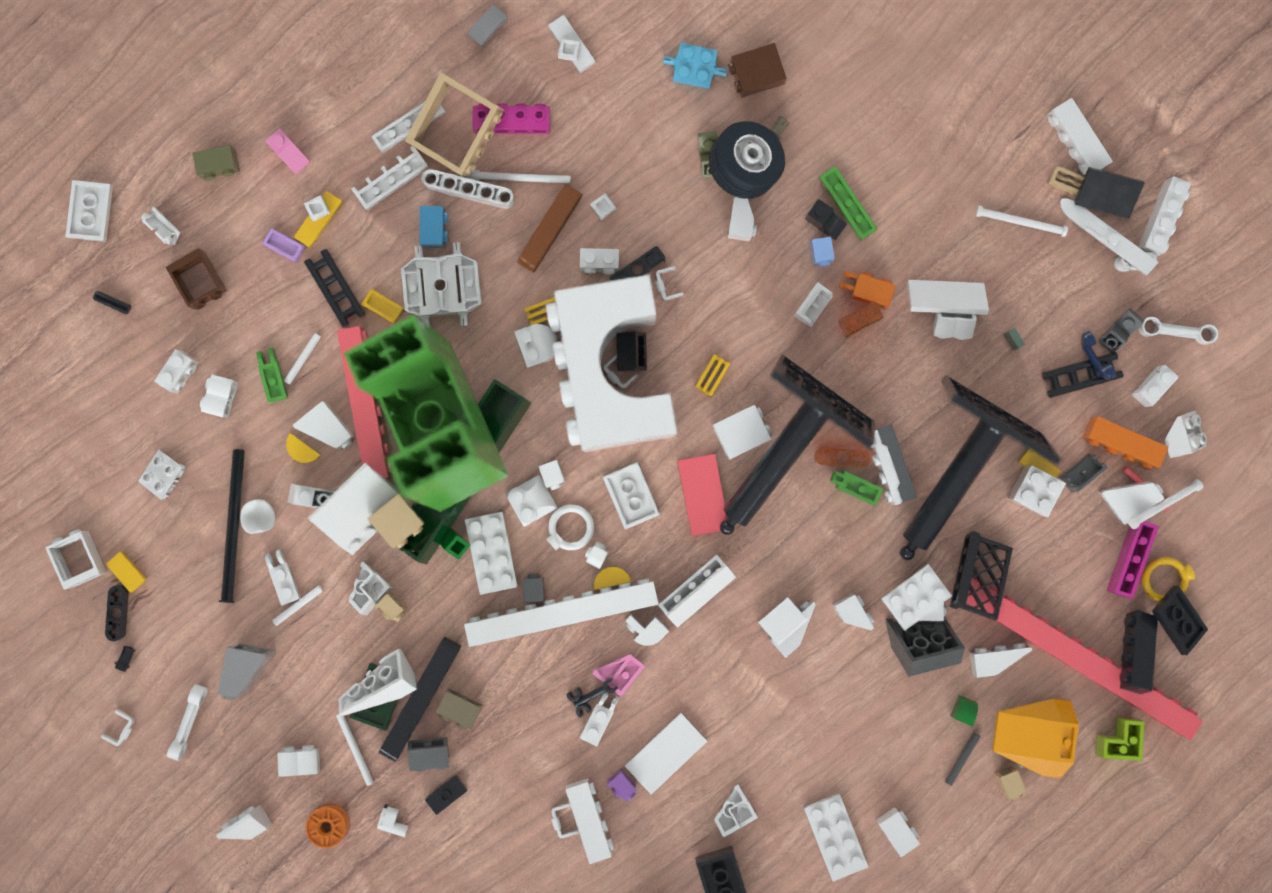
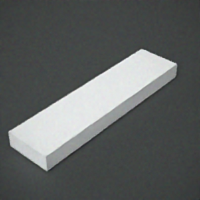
[371,102,446,154]

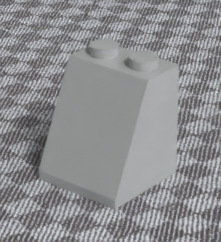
[218,643,276,700]

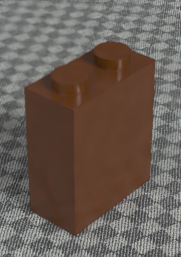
[728,43,787,98]

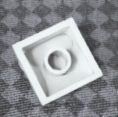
[506,475,558,527]

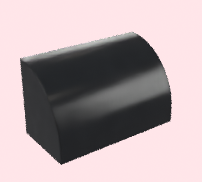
[616,331,647,372]

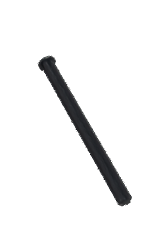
[219,449,244,603]

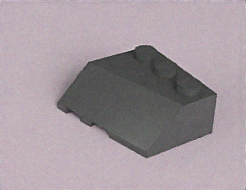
[886,619,965,677]

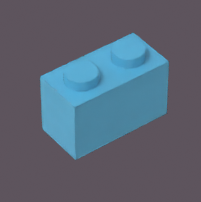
[419,206,449,248]

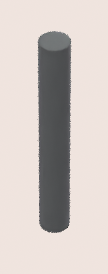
[945,732,981,786]

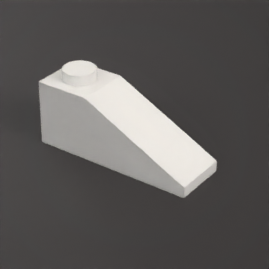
[728,197,757,242]

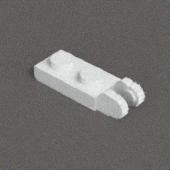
[264,549,301,606]
[580,692,620,747]

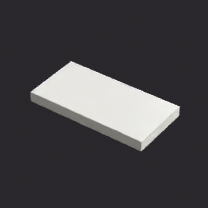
[907,280,989,315]
[625,712,707,794]

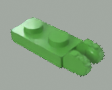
[256,347,288,403]

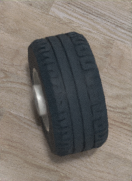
[709,121,785,199]

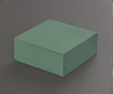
[1003,328,1025,350]

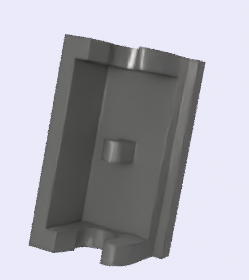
[1059,453,1108,492]

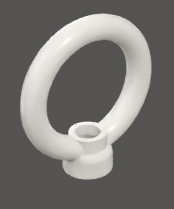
[546,504,594,550]

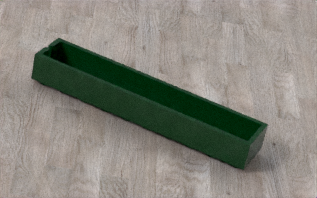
[396,379,531,565]

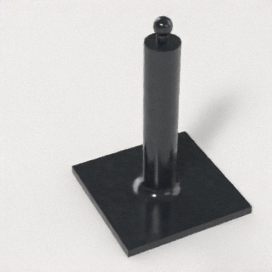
[720,354,875,535]
[900,375,1062,560]

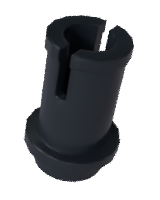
[114,645,136,672]

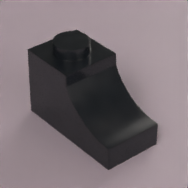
[805,199,847,240]

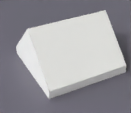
[758,597,808,646]

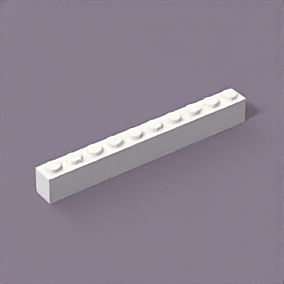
[464,578,658,647]

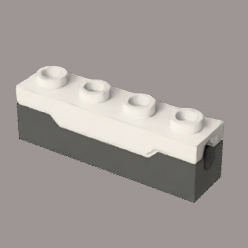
[872,425,917,505]

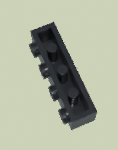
[1119,610,1158,694]

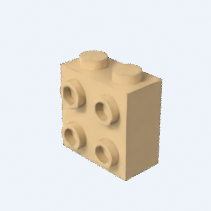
[367,493,424,549]

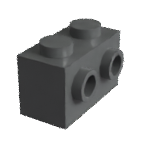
[407,737,450,772]

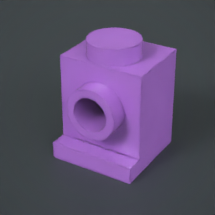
[606,768,636,802]

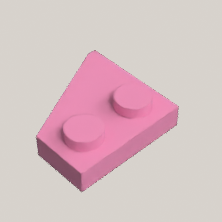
[592,654,645,696]

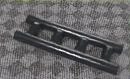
[304,249,365,327]
[1042,352,1124,398]

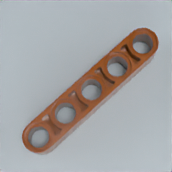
[517,184,582,273]

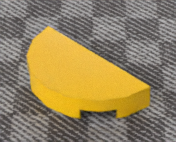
[286,433,322,463]
[594,567,632,590]

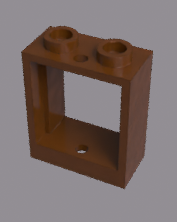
[165,248,227,310]

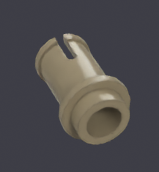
[770,116,789,140]

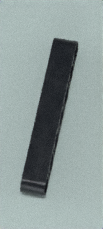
[378,637,462,762]

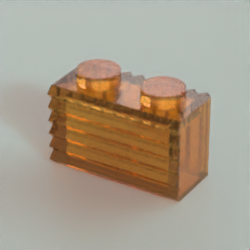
[838,301,883,337]

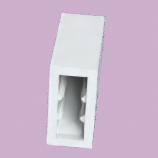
[293,401,355,450]
[1098,481,1165,525]

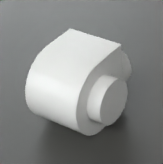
[584,542,609,569]

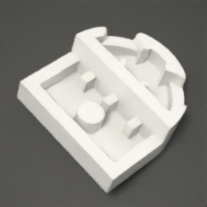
[514,324,559,368]

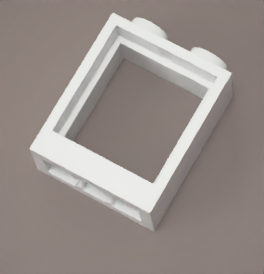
[45,529,107,590]

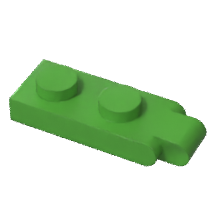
[830,470,883,506]

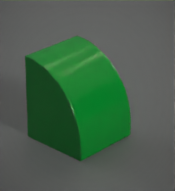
[440,528,471,560]
[950,695,978,727]

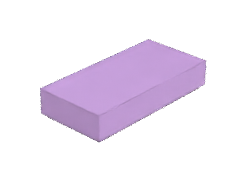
[262,228,305,263]

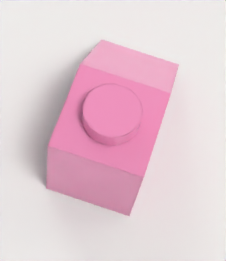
[266,128,310,175]

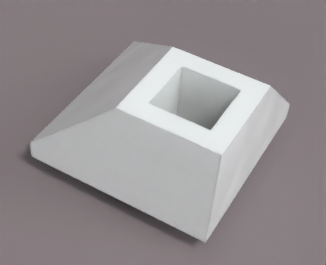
[1165,410,1207,458]
[216,805,272,840]

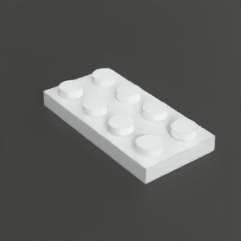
[465,512,518,595]
[803,793,868,881]

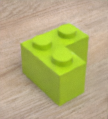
[1095,717,1144,761]

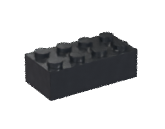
[695,846,746,893]

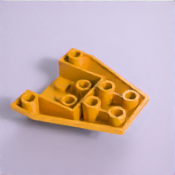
[992,698,1079,778]

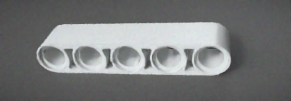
[422,169,515,209]

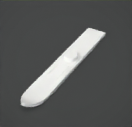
[1060,198,1159,276]

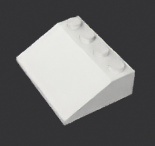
[308,463,408,555]

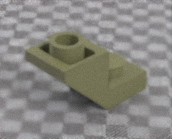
[698,131,718,178]

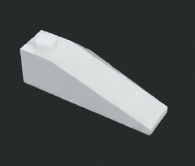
[338,649,417,716]

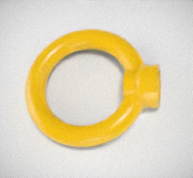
[1142,557,1195,602]

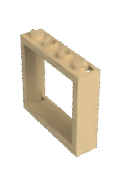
[405,72,504,177]

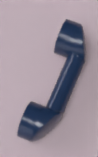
[1081,331,1116,380]

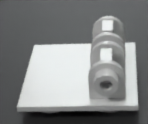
[138,449,186,500]

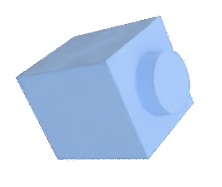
[809,237,835,267]

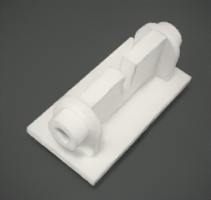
[141,206,181,245]

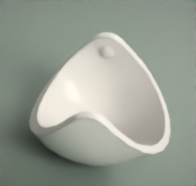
[240,499,276,534]

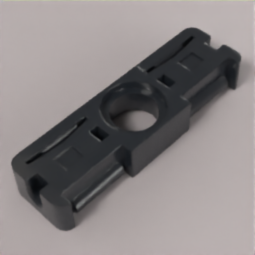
[610,246,666,282]

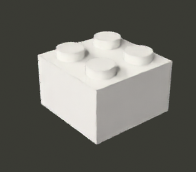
[1008,465,1066,517]

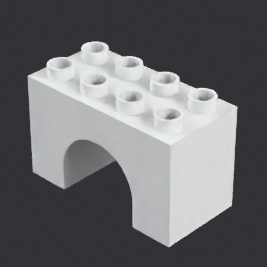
[546,275,677,452]

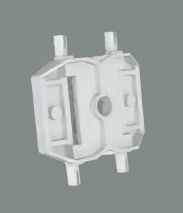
[401,242,482,327]

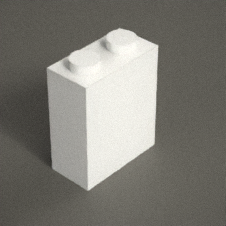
[712,405,772,460]

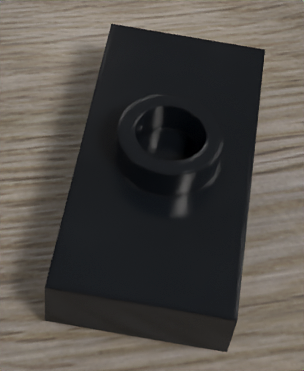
[425,775,468,815]

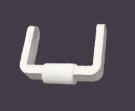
[656,266,684,301]
[604,354,638,389]
[101,709,135,746]
[551,802,579,838]

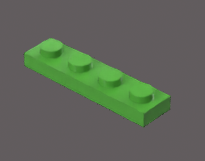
[819,166,877,241]

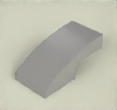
[467,5,508,47]

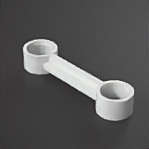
[1138,317,1218,345]
[167,684,208,761]

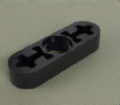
[105,585,129,641]

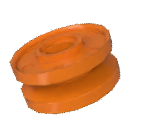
[306,804,350,848]

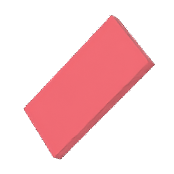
[677,454,728,536]

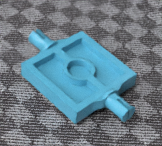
[663,43,727,89]

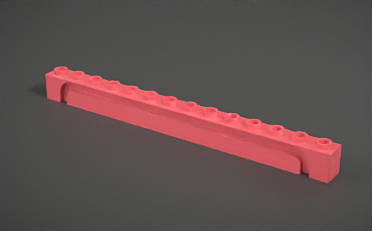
[966,577,1203,740]

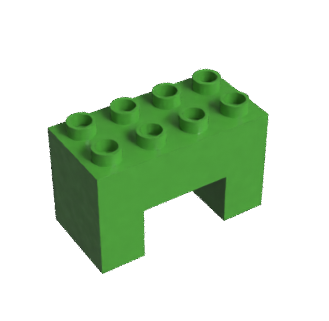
[344,314,509,512]

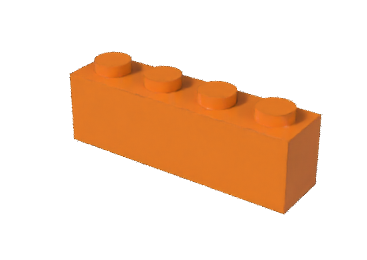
[1082,416,1169,470]

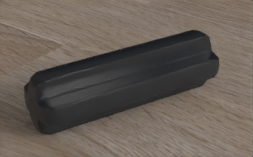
[93,291,131,314]

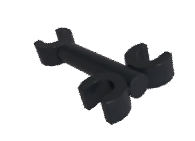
[566,677,618,718]

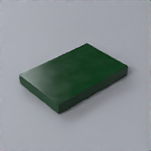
[349,663,398,731]

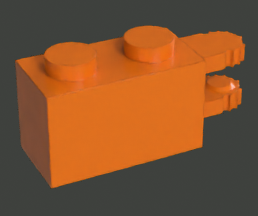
[838,271,896,310]

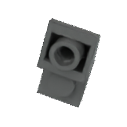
[1099,308,1145,353]

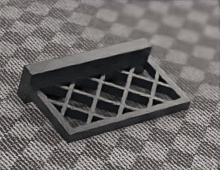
[949,531,1013,621]

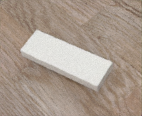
[548,15,596,73]

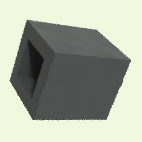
[523,574,545,602]

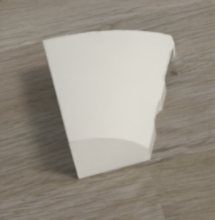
[348,561,393,615]
[714,784,759,837]

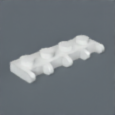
[351,146,429,211]

